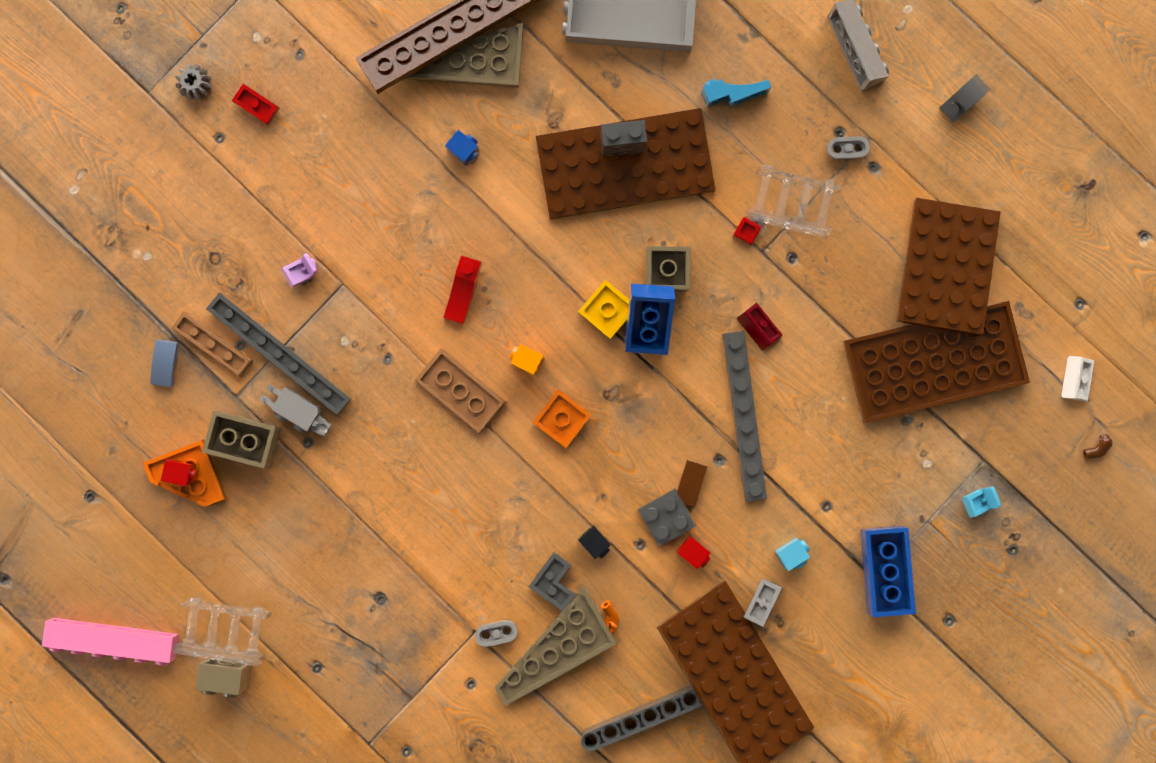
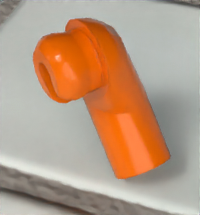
[601,601,619,634]

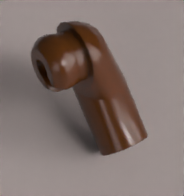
[1083,434,1113,460]

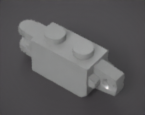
[259,384,332,436]

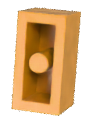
[509,344,545,376]

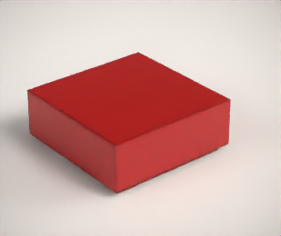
[733,216,762,246]

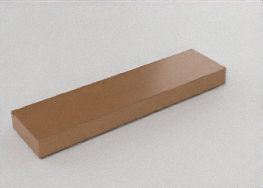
[171,311,253,377]

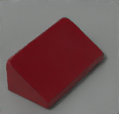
[737,302,782,351]

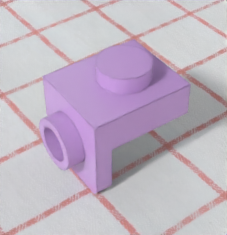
[281,253,317,288]

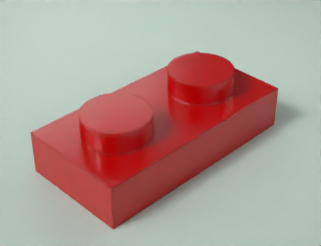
[231,83,280,125]

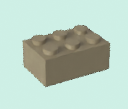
[202,411,281,469]

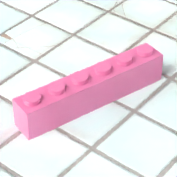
[42,618,179,666]

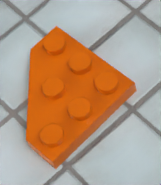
[143,440,226,507]

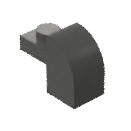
[939,74,990,123]

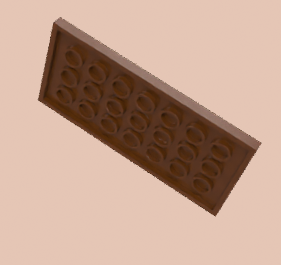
[536,108,716,220]
[843,301,1030,423]
[656,581,814,763]

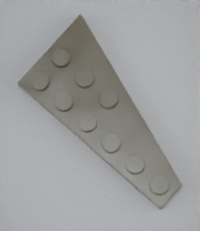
[405,23,523,87]
[495,587,617,706]

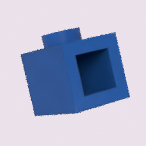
[445,129,479,166]

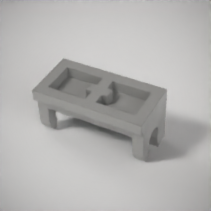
[744,578,783,627]

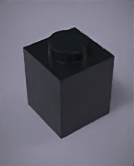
[578,525,611,559]

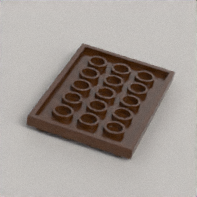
[896,198,1001,336]

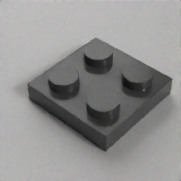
[638,488,696,546]

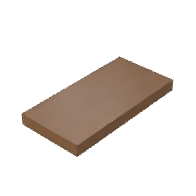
[414,348,506,434]

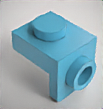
[962,486,1001,518]

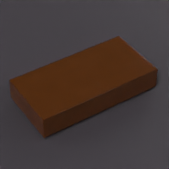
[677,460,707,507]

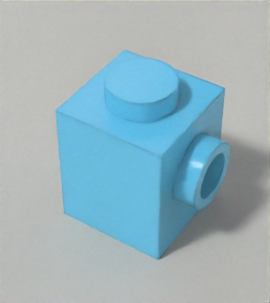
[774,538,810,571]

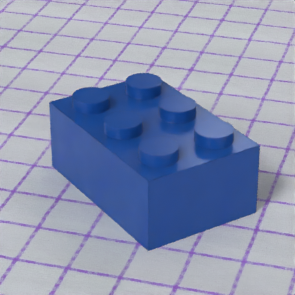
[625,284,675,355]

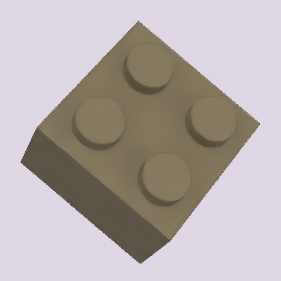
[646,246,690,292]
[195,656,253,698]

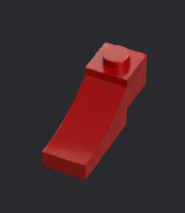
[443,255,482,324]

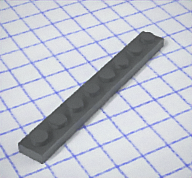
[206,293,351,415]
[722,331,767,502]

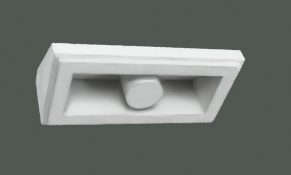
[1061,356,1094,402]

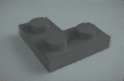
[529,552,576,611]

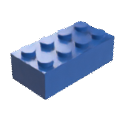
[860,526,916,617]

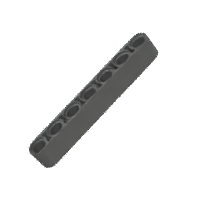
[581,685,703,752]

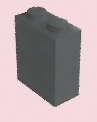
[601,120,647,157]

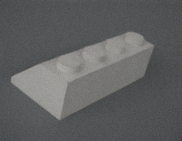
[827,0,889,92]

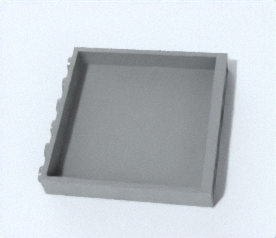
[562,0,696,52]

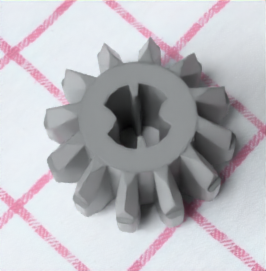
[175,64,212,100]

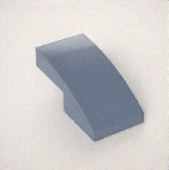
[150,339,178,387]

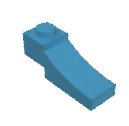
[701,79,771,107]

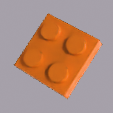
[532,389,592,448]

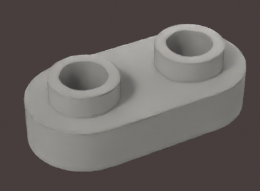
[826,136,870,160]
[475,620,518,647]

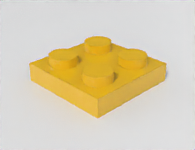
[578,279,629,339]

